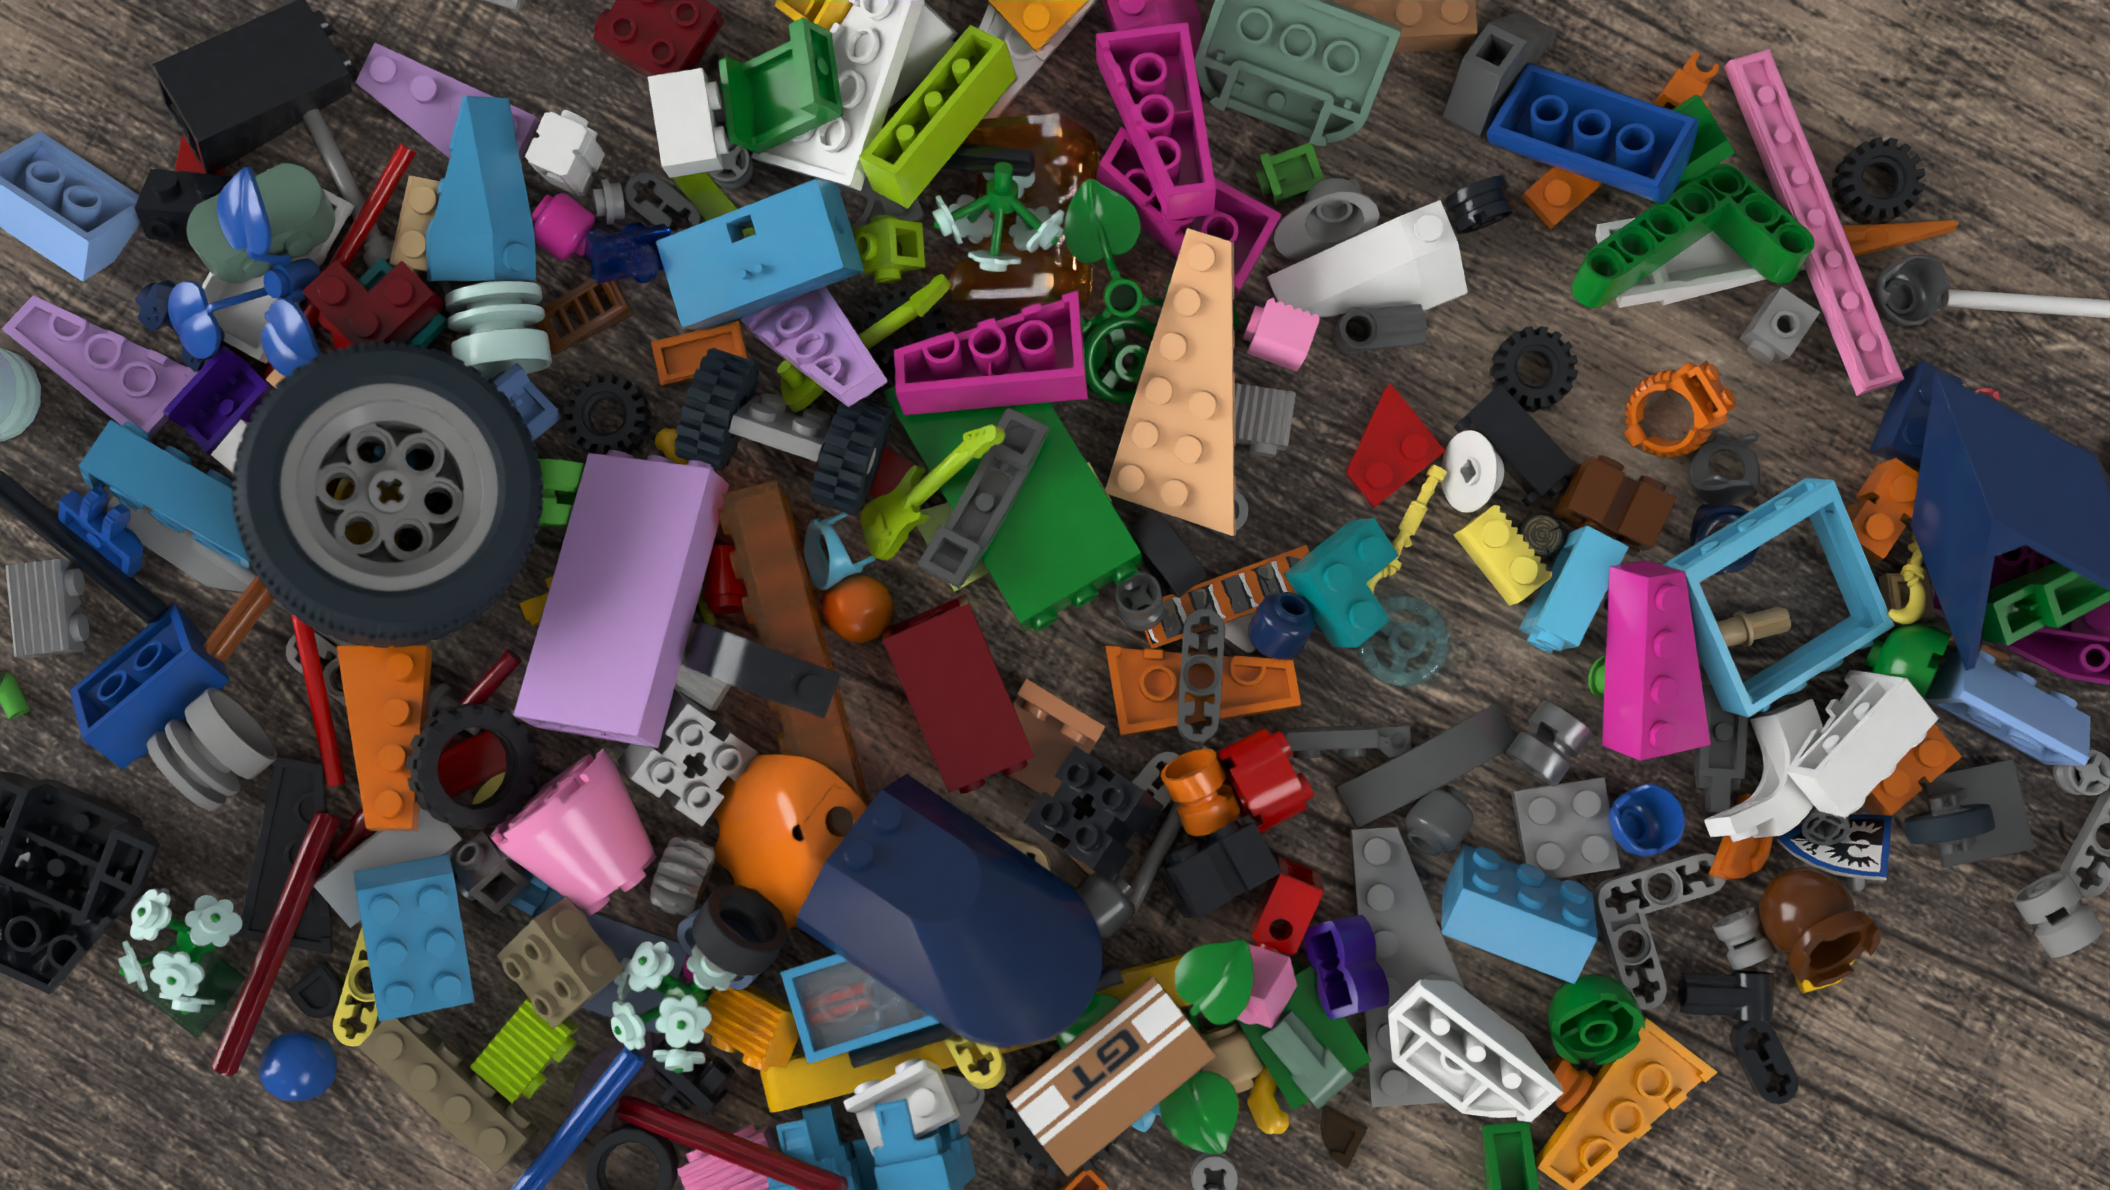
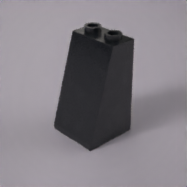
[152,0,355,174]

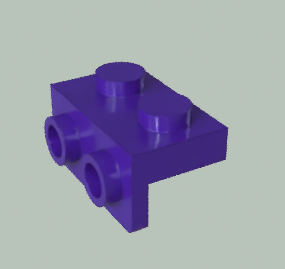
[163,346,276,457]

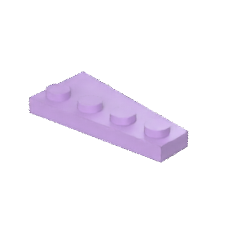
[355,43,540,160]
[740,286,888,407]
[2,296,199,441]

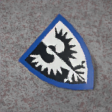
[1777,814,1892,891]

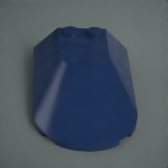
[797,774,1103,1049]

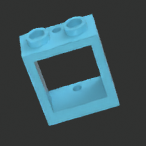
[1519,525,1629,653]

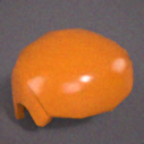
[822,573,894,643]

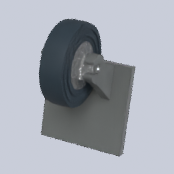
[1904,759,2035,868]

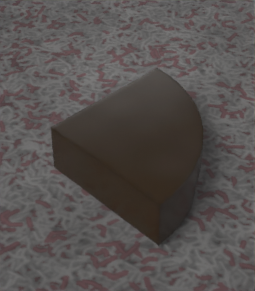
[1320,1104,1368,1169]

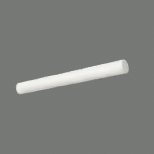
[1943,289,2110,318]

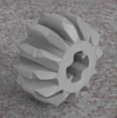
[650,836,715,916]

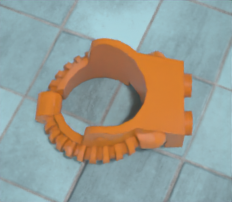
[1623,360,1736,458]

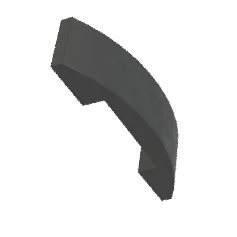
[917,407,1049,589]
[1335,703,1515,828]

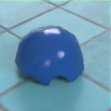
[1608,783,1686,857]
[258,1031,337,1102]

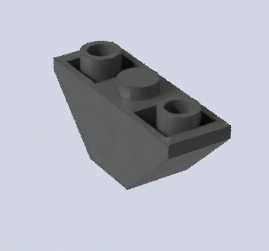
[1443,11,1557,140]

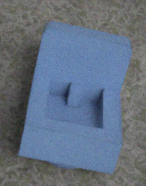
[491,363,562,442]

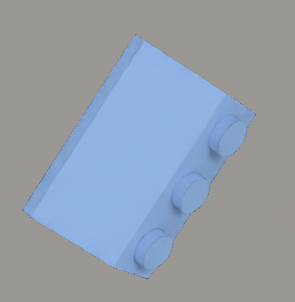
[0,131,140,282]
[1925,650,2090,766]

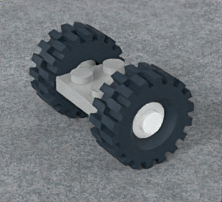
[675,348,893,516]

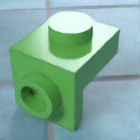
[1254,143,1324,206]

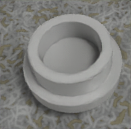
[592,179,625,225]

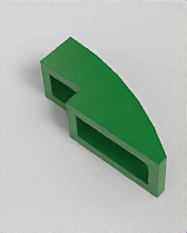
[1982,562,2110,646]
[1482,1122,1539,1190]

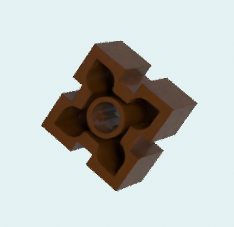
[1550,455,1677,555]

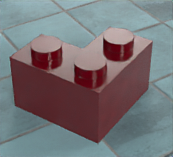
[302,260,445,345]

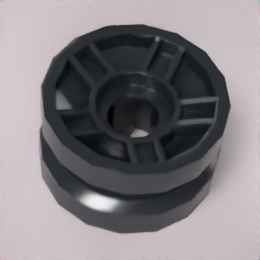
[1444,175,1518,235]

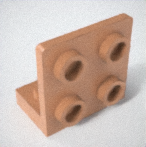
[1009,679,1106,797]

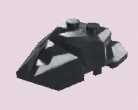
[0,771,160,994]

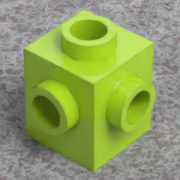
[853,215,925,283]

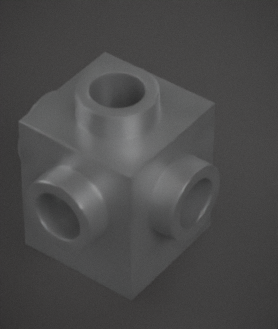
[450,829,530,914]

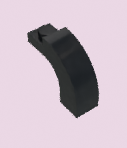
[682,620,841,719]

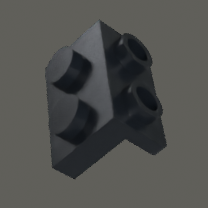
[135,169,234,243]

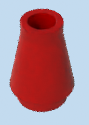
[702,545,748,614]

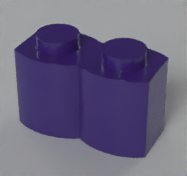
[1304,915,1389,1020]

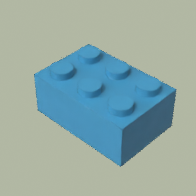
[1441,844,1598,984]
[354,854,475,1022]

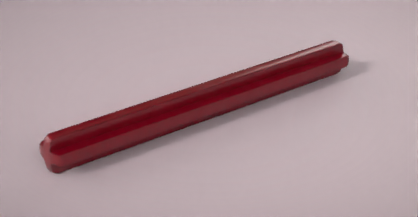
[211,811,340,1076]
[616,1095,849,1190]

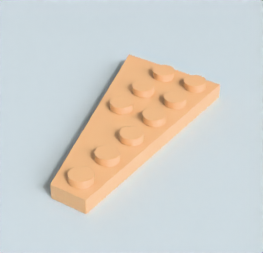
[1105,228,1236,536]

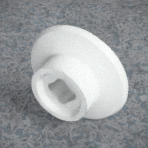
[1441,430,1504,513]

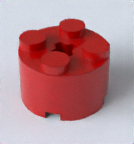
[1216,728,1314,833]

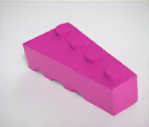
[1096,127,1282,304]
[1602,560,1711,761]

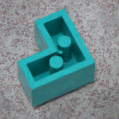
[1284,518,1399,648]

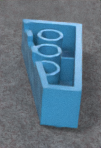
[79,420,252,570]

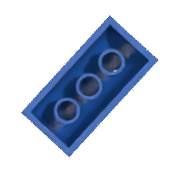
[1487,63,1699,204]

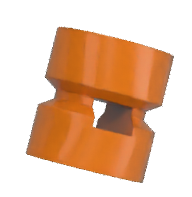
[1161,748,1240,836]

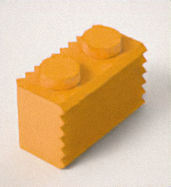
[703,985,799,1071]

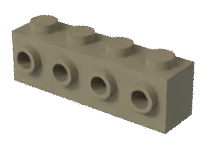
[358,1014,539,1174]

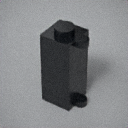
[1453,384,1575,507]

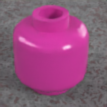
[531,193,597,261]

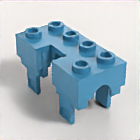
[765,1098,977,1190]

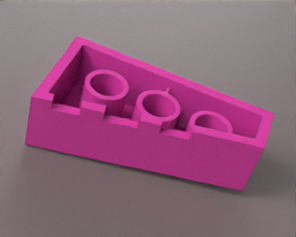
[1096,22,1216,220]
[894,290,1088,415]

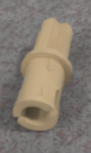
[1717,607,1791,647]

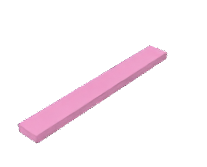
[1724,49,1904,396]

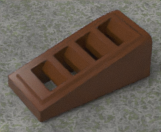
[537,270,635,355]

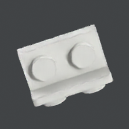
[843,1058,960,1157]

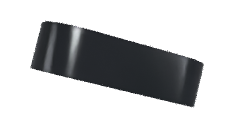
[1730,1020,1799,1104]

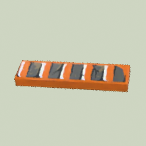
[1139,545,1310,649]

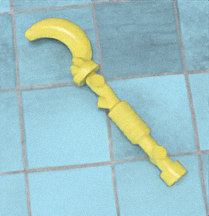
[1366,464,1447,594]
[1888,532,1927,625]

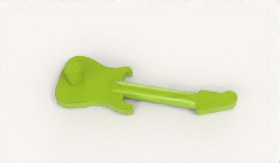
[777,274,951,412]
[861,425,1005,561]

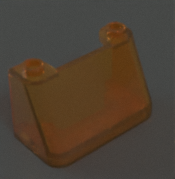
[950,113,1098,309]

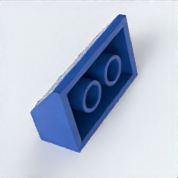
[69,603,230,769]

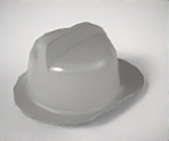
[1273,178,1380,261]

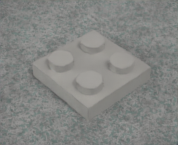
[1511,777,1620,878]

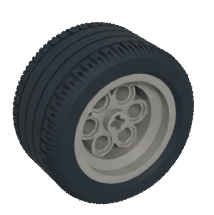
[232,341,543,648]

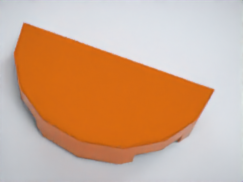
[1709,793,1773,880]

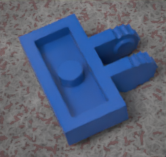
[58,486,143,578]

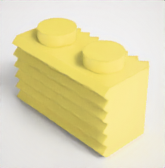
[1454,505,1552,606]

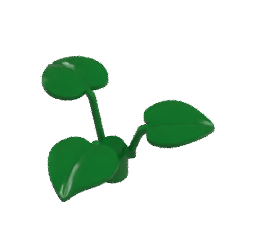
[1064,179,1240,371]
[1055,939,1254,1154]

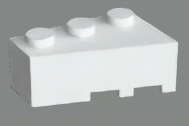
[1786,670,1939,818]

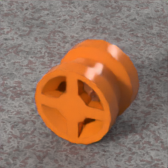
[1547,1054,1593,1113]

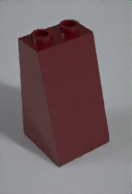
[882,594,1034,794]

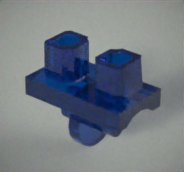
[584,222,671,284]

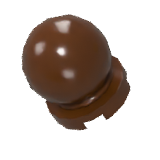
[1759,867,1881,987]

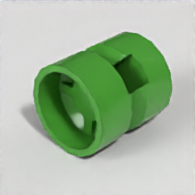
[537,459,585,529]

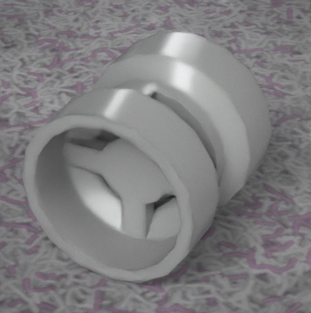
[1712,908,1776,970]

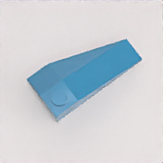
[425,96,536,281]

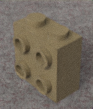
[497,896,625,1029]

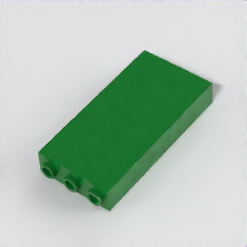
[883,385,1143,632]

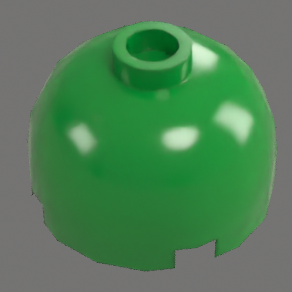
[1865,624,1952,699]
[1547,973,1645,1065]

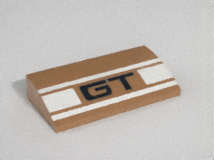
[1006,975,1216,1177]

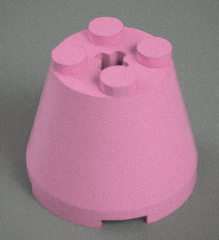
[491,749,657,916]

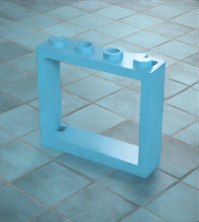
[1662,478,1894,717]

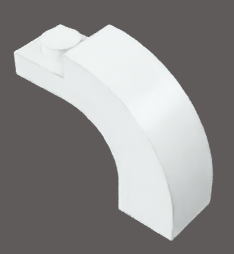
[1704,699,1823,841]

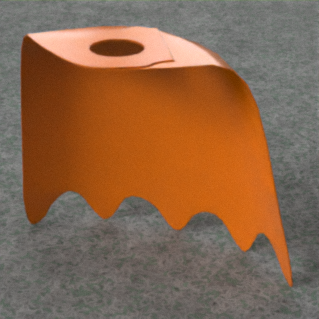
[712,755,867,930]

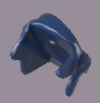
[1690,504,1760,575]

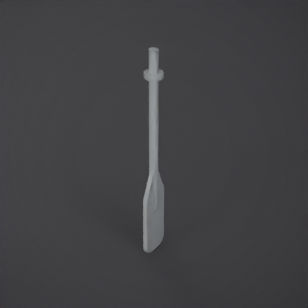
[107,496,481,736]

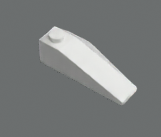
[1266,200,1468,317]

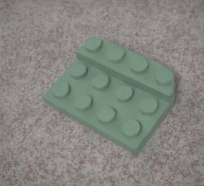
[1195,0,1403,146]

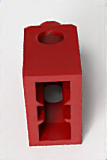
[1250,855,1324,956]

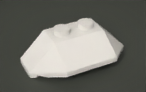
[1388,979,1564,1122]

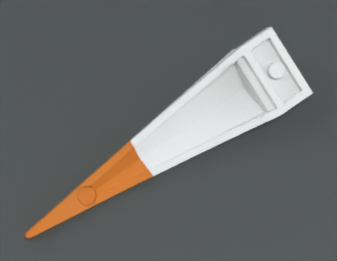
[1595,218,1959,308]

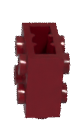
[593,0,725,79]

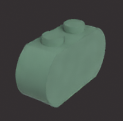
[187,163,335,284]

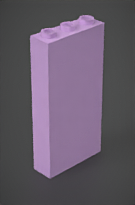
[513,450,729,748]

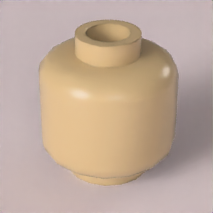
[1202,1022,1264,1093]

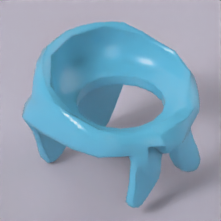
[804,512,875,590]

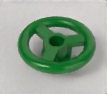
[1084,315,1156,404]

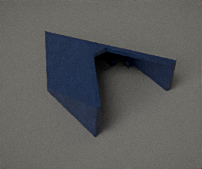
[1911,367,2110,671]

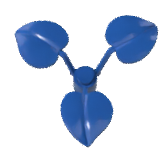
[168,166,322,377]

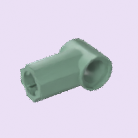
[1260,1009,1354,1109]

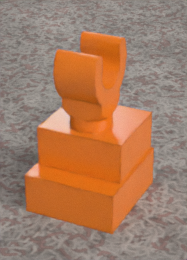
[1653,52,1719,110]

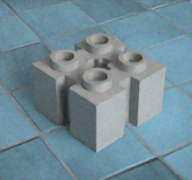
[617,688,758,826]

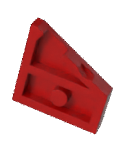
[1345,384,1445,509]

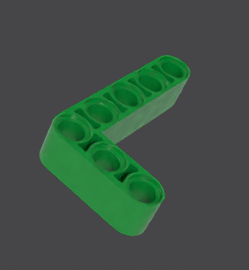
[1571,164,1815,308]

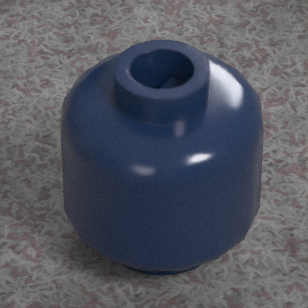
[1248,592,1315,660]

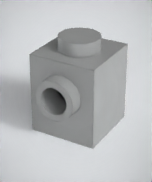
[1739,287,1820,364]

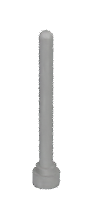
[303,109,394,269]

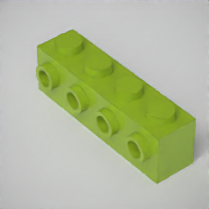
[859,25,1017,209]

